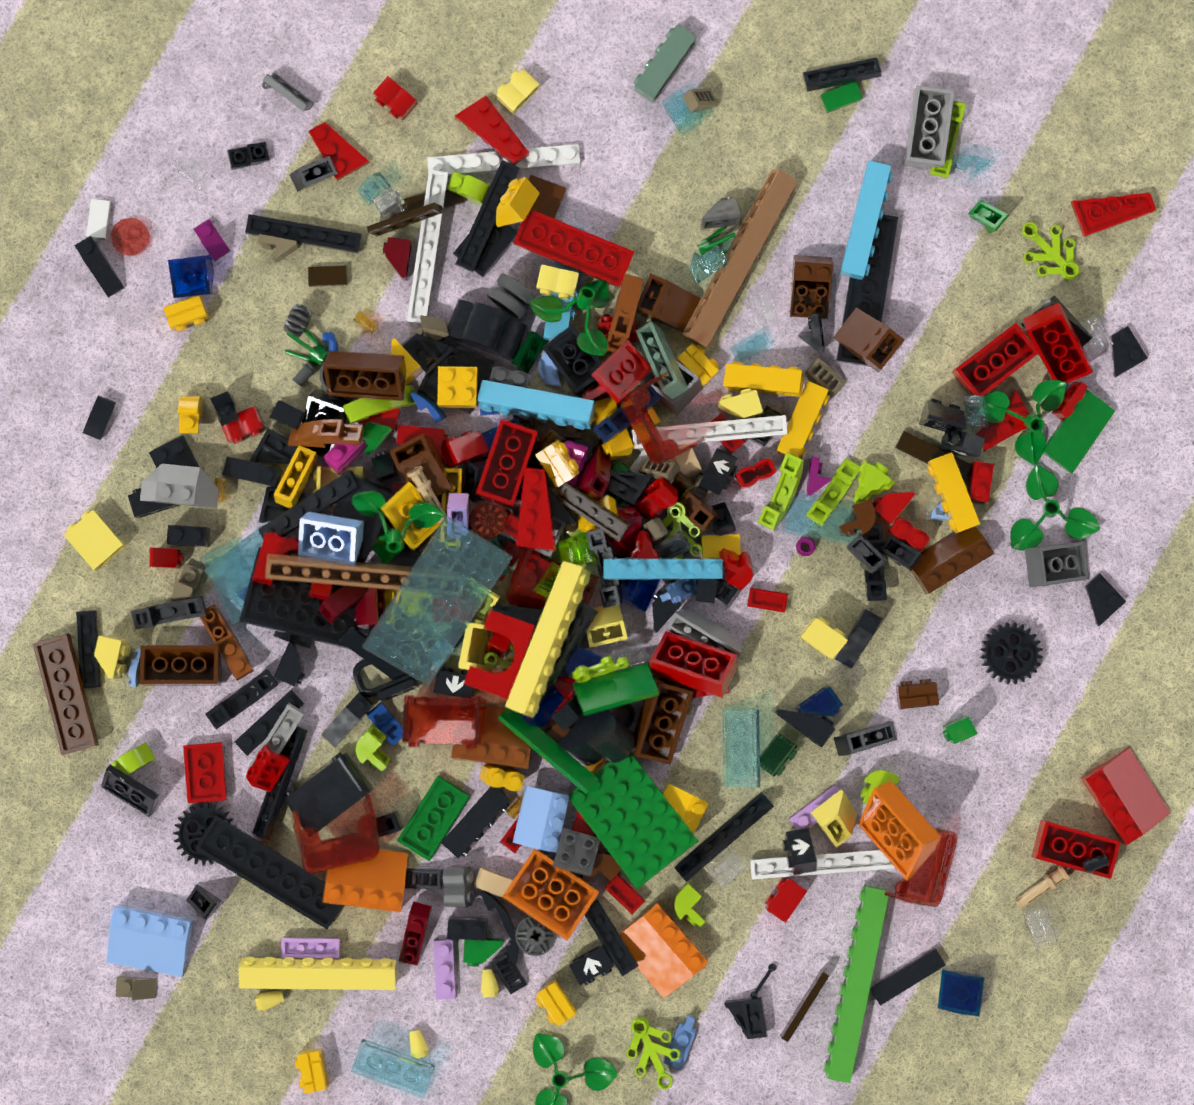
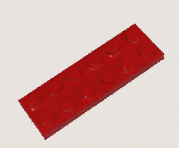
[513,209,635,288]

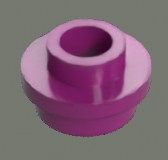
[796,537,815,556]

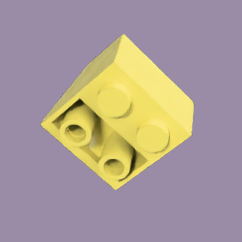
[717,388,763,420]
[586,605,628,648]
[799,617,848,659]
[94,636,131,679]
[811,789,857,848]

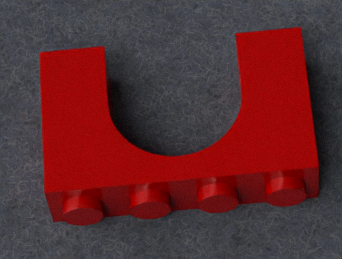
[391,425,448,503]
[252,532,333,600]
[463,610,535,699]

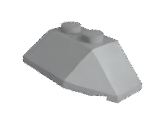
[140,464,219,509]
[667,611,742,659]

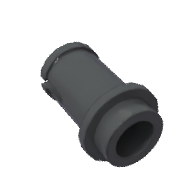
[292,362,316,387]

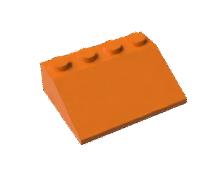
[858,781,941,881]
[322,842,408,912]
[502,849,599,941]
[620,901,708,998]

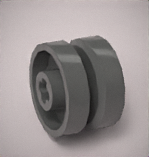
[487,273,536,320]

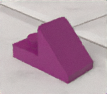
[193,219,230,261]
[806,457,832,497]

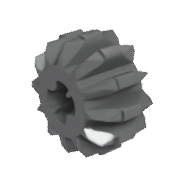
[284,303,312,338]

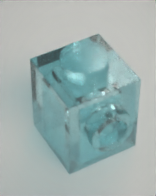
[357,171,391,205]

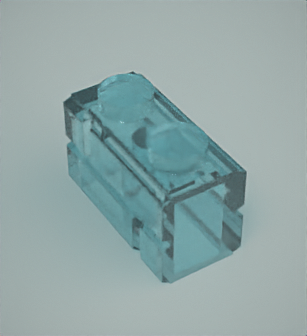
[662,89,703,136]

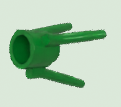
[697,226,735,260]
[285,330,328,365]

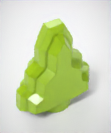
[853,461,895,504]

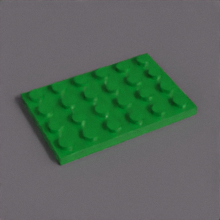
[568,753,699,889]

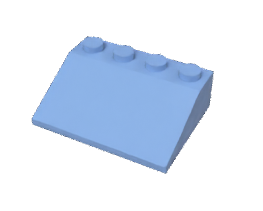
[107,905,194,977]

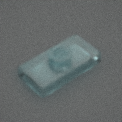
[729,329,772,363]

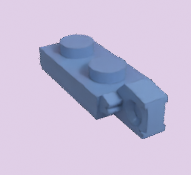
[660,579,697,603]
[663,1015,696,1070]

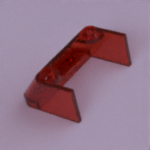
[621,372,705,464]
[505,547,600,610]
[292,794,380,874]
[884,826,957,907]

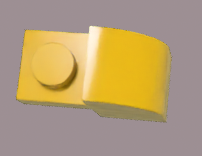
[178,396,203,434]

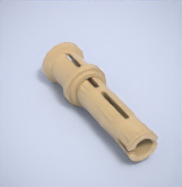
[407,466,448,523]
[1014,865,1070,910]

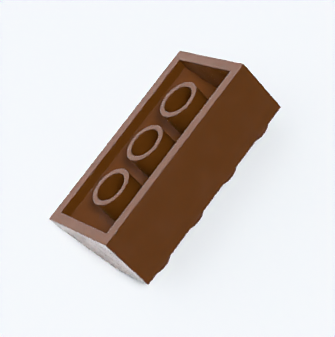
[323,351,406,401]
[911,527,995,594]
[140,645,222,686]
[632,678,694,765]

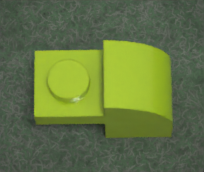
[446,172,490,206]
[356,724,391,771]
[111,742,156,776]
[860,769,900,804]
[674,882,706,927]

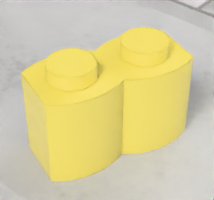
[497,69,540,114]
[536,265,579,300]

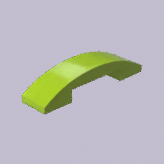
[929,101,966,179]
[343,385,416,424]
[757,452,804,531]
[806,458,860,526]

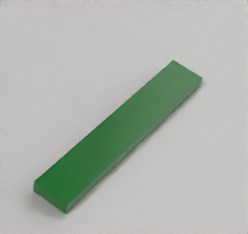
[497,708,599,794]

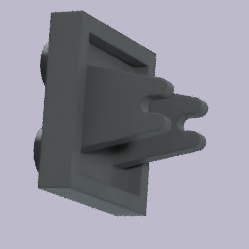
[553,828,600,877]

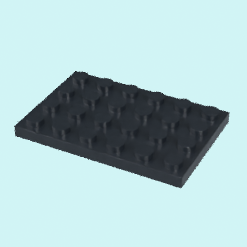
[239,547,369,650]

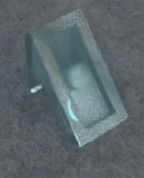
[952,153,994,183]
[689,245,728,284]
[963,395,989,428]

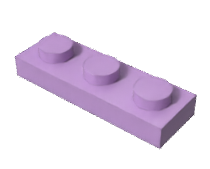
[789,785,840,830]
[281,937,340,959]
[433,939,456,1000]

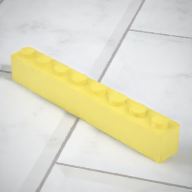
[505,561,591,718]
[239,957,397,990]

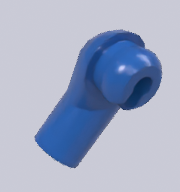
[322,332,338,351]

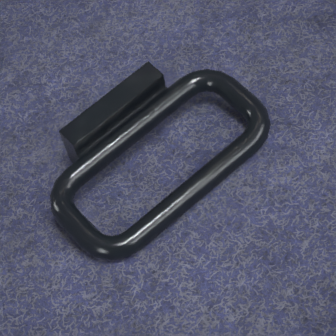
[353,640,428,701]

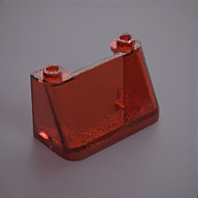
[402,695,487,749]

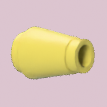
[481,969,500,998]
[254,990,284,1012]
[409,1029,429,1060]

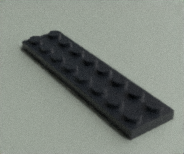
[836,214,898,367]
[195,815,343,929]

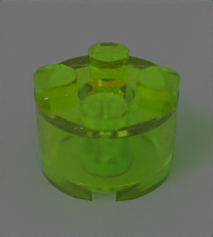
[558,535,596,566]

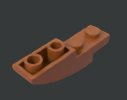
[607,274,643,352]
[288,419,364,448]
[200,604,254,681]

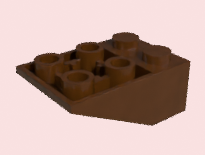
[790,255,833,319]
[636,273,701,332]
[833,308,905,373]
[390,434,453,501]

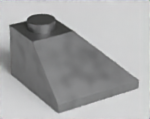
[700,197,741,230]

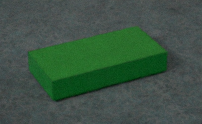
[820,82,863,113]

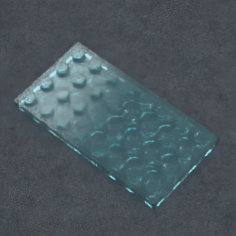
[362,515,513,686]

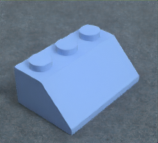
[298,512,364,565]
[513,785,569,852]

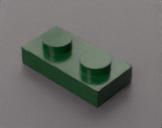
[512,331,547,373]

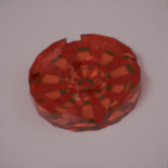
[111,218,150,256]
[469,500,508,538]

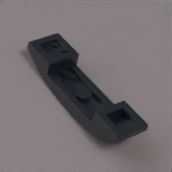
[864,524,887,601]
[586,529,622,608]
[131,596,207,630]
[205,669,279,730]
[480,890,519,964]

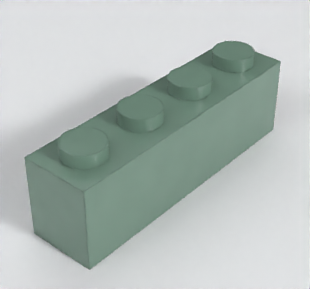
[634,24,696,103]
[636,321,688,399]

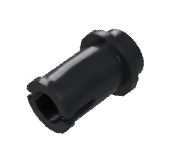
[1082,854,1109,874]

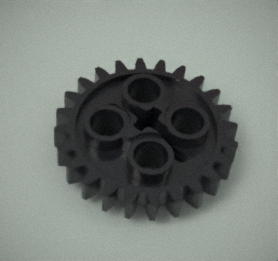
[979,622,1043,684]
[173,802,237,866]

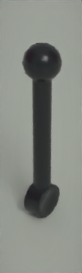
[750,964,776,998]

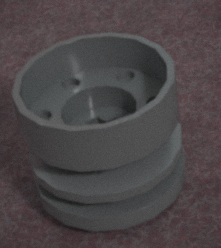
[515,914,557,956]

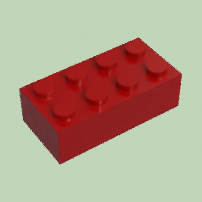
[1023,302,1093,384]
[952,323,1038,402]
[476,419,538,507]
[650,631,738,698]
[1031,819,1121,879]

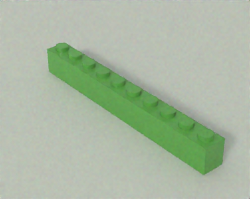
[823,885,890,1083]

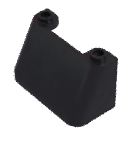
[331,474,394,562]
[284,752,374,838]

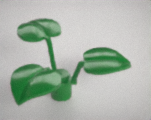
[530,281,610,356]
[977,380,1067,466]
[1010,465,1100,551]
[352,491,444,564]
[533,1033,618,1105]

